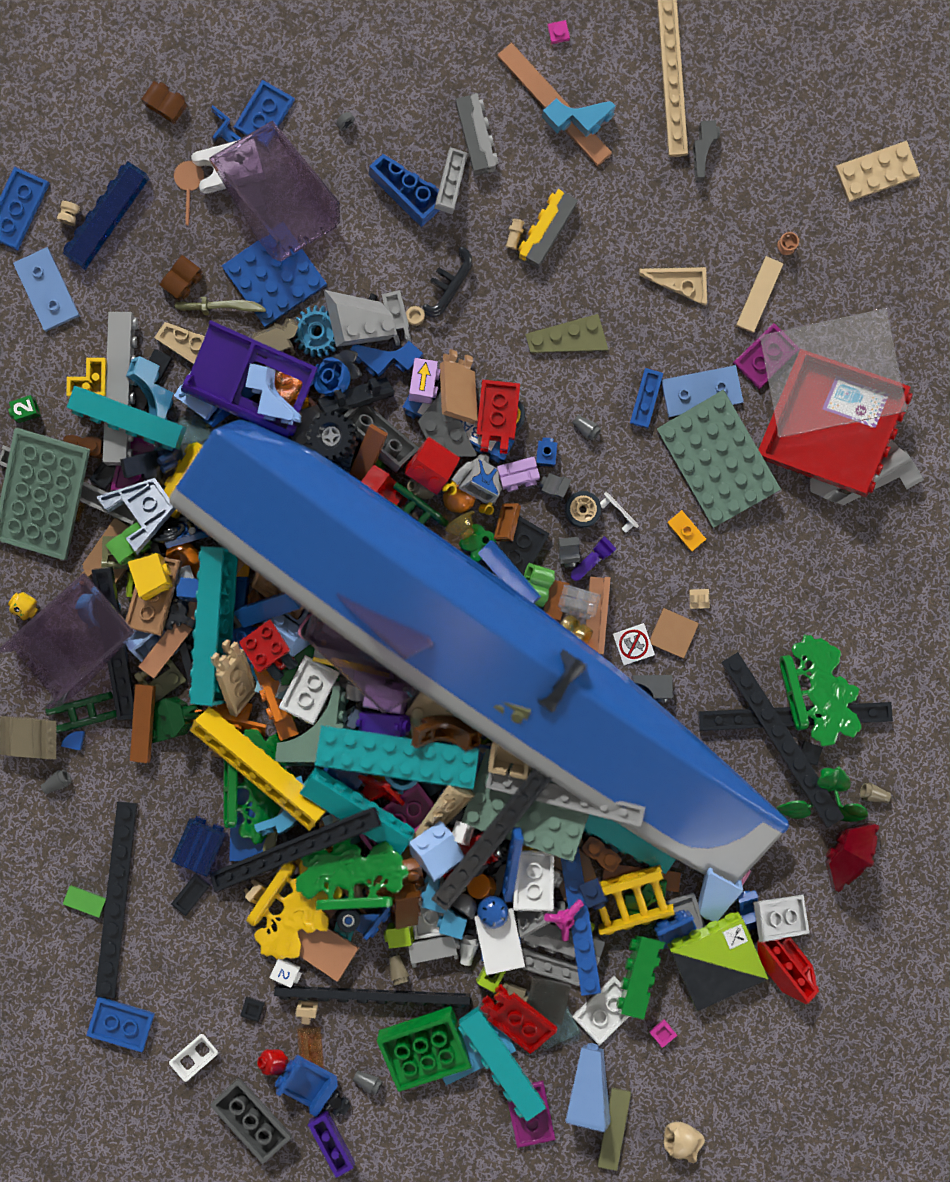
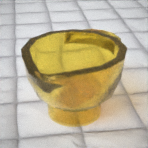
[445,510,475,540]

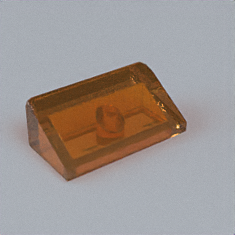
[297,1027,323,1067]

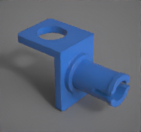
[211,105,241,143]

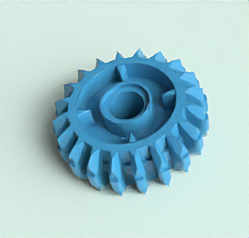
[294,305,336,357]

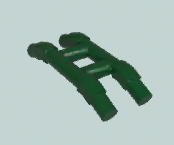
[386,482,449,527]
[45,691,117,733]

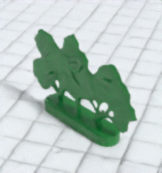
[779,634,861,747]
[223,729,294,845]
[296,839,409,910]

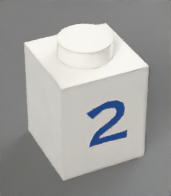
[270,959,302,988]

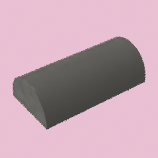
[344,404,419,475]
[210,1077,292,1164]

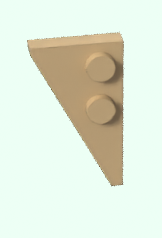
[639,267,707,305]

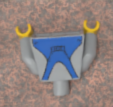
[442,454,502,515]

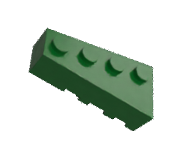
[616,935,665,1020]

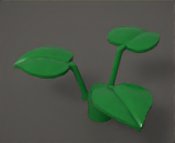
[776,766,868,822]

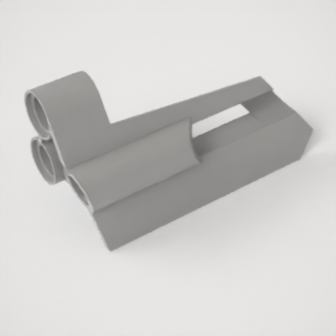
[810,440,924,505]

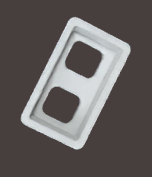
[169,1034,218,1082]

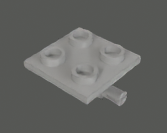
[517,901,566,938]

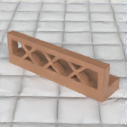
[584,577,611,655]

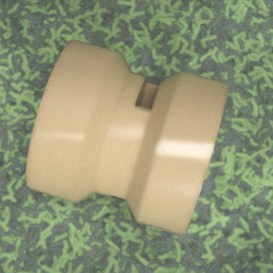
[56,201,80,226]

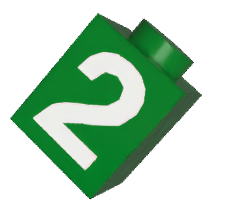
[8,395,41,423]

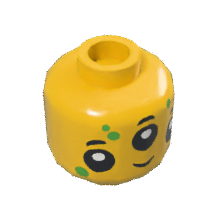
[8,592,38,621]

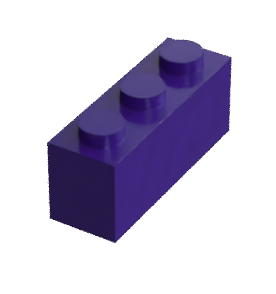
[308,1110,355,1177]

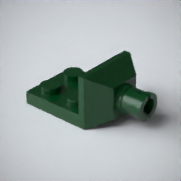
[152,697,204,744]

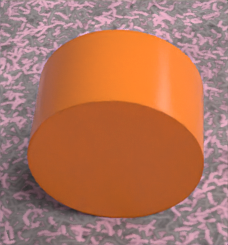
[467,874,496,900]

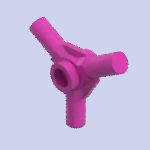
[544,899,585,941]

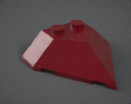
[825,823,879,892]

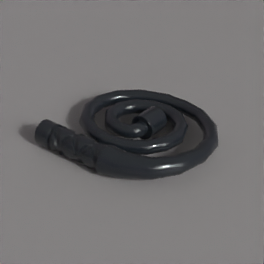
[152,517,196,543]

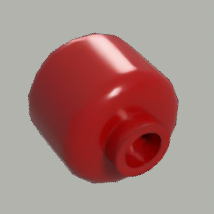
[257,1049,288,1075]

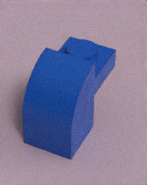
[735,890,758,931]

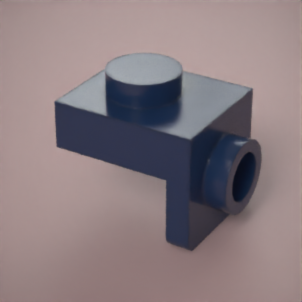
[579,878,608,910]

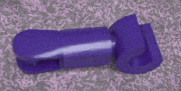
[571,536,616,581]

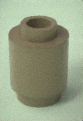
[407,479,434,500]

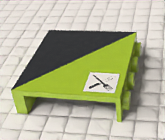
[667,912,768,1012]

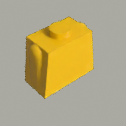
[128,553,173,601]

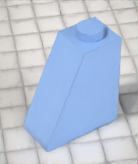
[698,868,743,921]

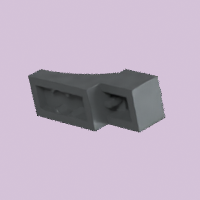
[692,120,720,183]

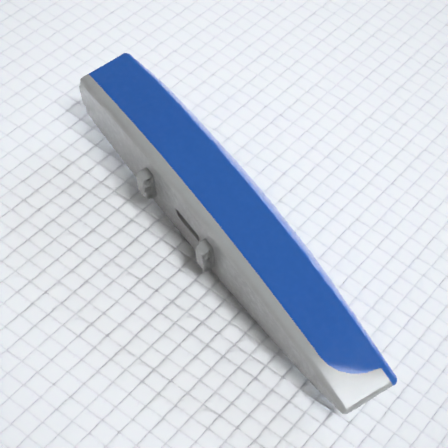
[169,419,789,884]

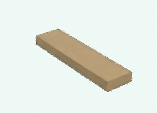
[736,256,783,333]

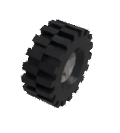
[307,411,359,462]

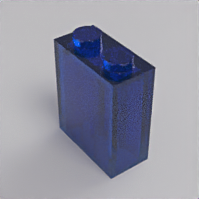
[171,816,228,877]

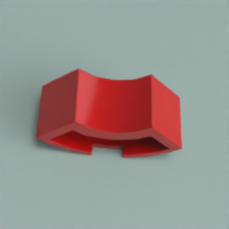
[361,465,407,508]

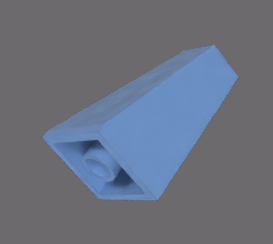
[565,1043,610,1132]

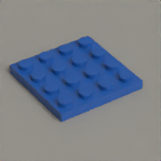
[222,223,327,328]

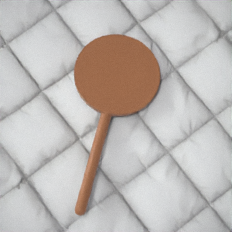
[174,161,204,226]

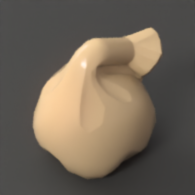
[664,1122,705,1163]

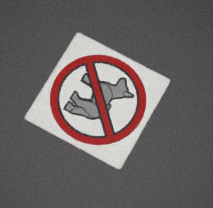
[613,623,655,665]

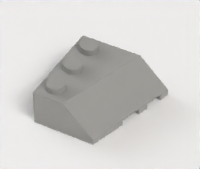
[324,290,397,347]

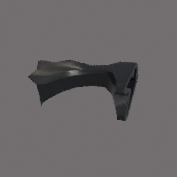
[537,649,588,713]

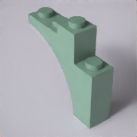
[275,686,351,766]

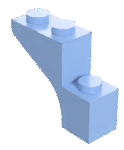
[245,364,301,425]

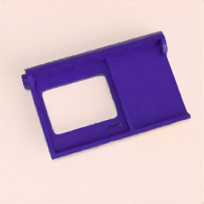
[181,320,317,439]

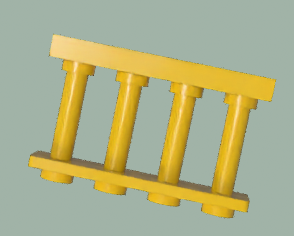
[598,865,675,935]

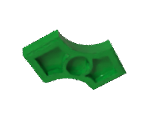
[624,879,667,915]

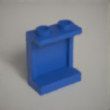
[275,1055,338,1117]

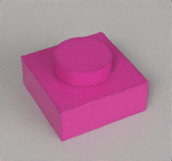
[547,20,570,44]
[649,1019,677,1048]

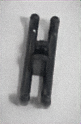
[422,246,472,317]

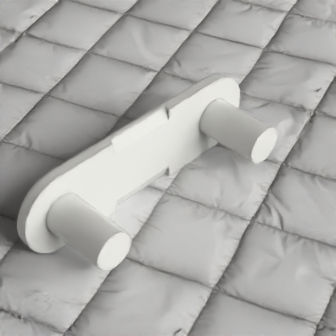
[600,492,639,533]

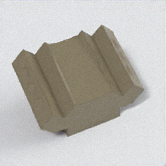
[251,317,298,367]
[0,716,56,759]

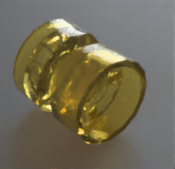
[560,615,593,644]

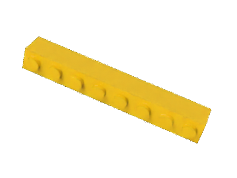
[190,707,327,831]

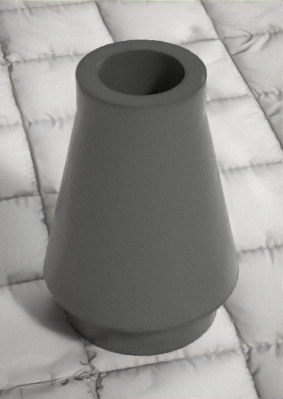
[572,415,601,441]
[41,769,71,794]
[352,1070,383,1096]

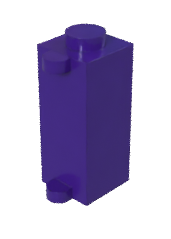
[356,711,411,737]

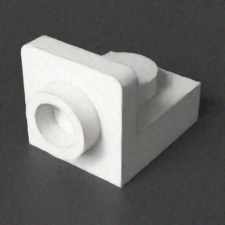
[452,821,475,846]

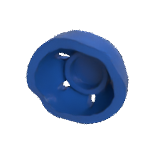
[477,896,509,929]

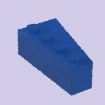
[369,154,440,228]

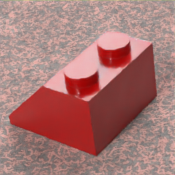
[405,436,460,495]

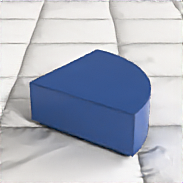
[61,731,85,750]

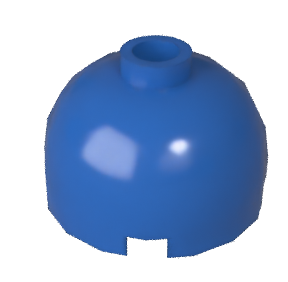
[312,357,351,396]

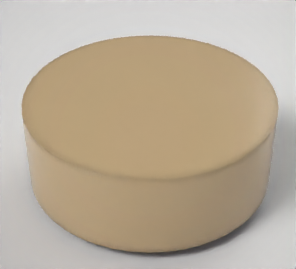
[406,306,425,326]

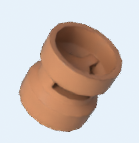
[777,232,799,255]

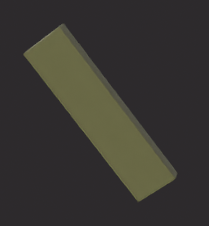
[597,1087,631,1171]

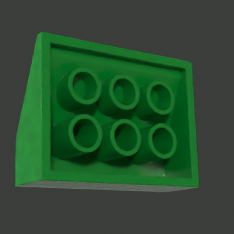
[377,1006,472,1092]

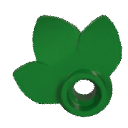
[459,524,496,562]

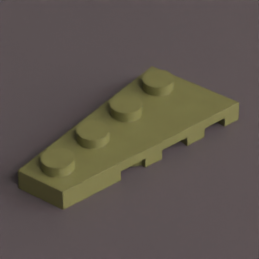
[525,314,609,353]

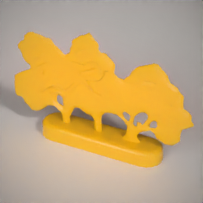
[246,861,342,960]

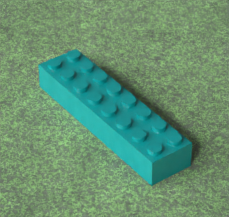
[189,546,238,706]
[315,725,479,790]

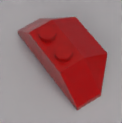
[757,937,819,1004]

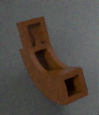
[411,715,482,751]

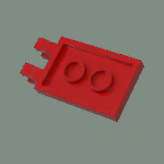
[476,380,520,454]
[481,984,557,1054]

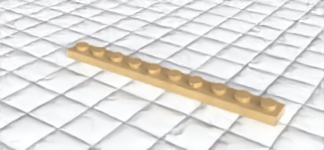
[657,0,688,157]

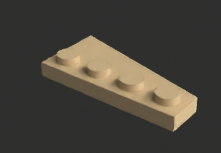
[154,322,205,365]
[412,785,475,840]

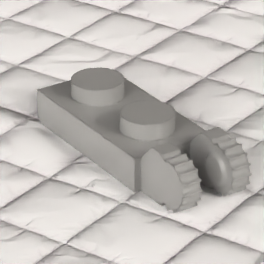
[382,290,411,346]

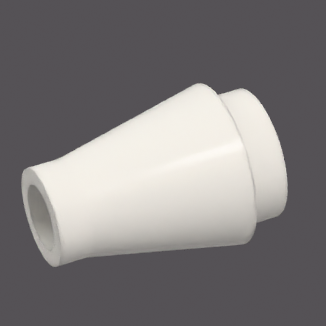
[460,935,479,966]

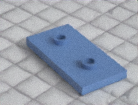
[13,247,80,332]
[661,365,743,418]

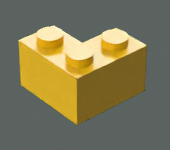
[66,358,107,398]

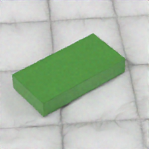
[63,885,106,918]

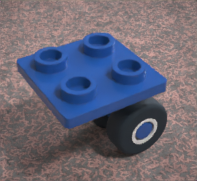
[337,907,391,940]

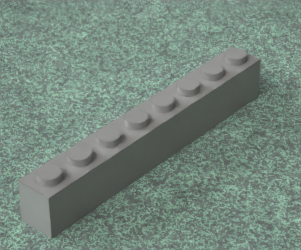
[103,312,138,466]

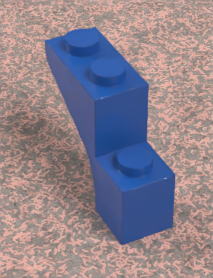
[350,341,424,378]

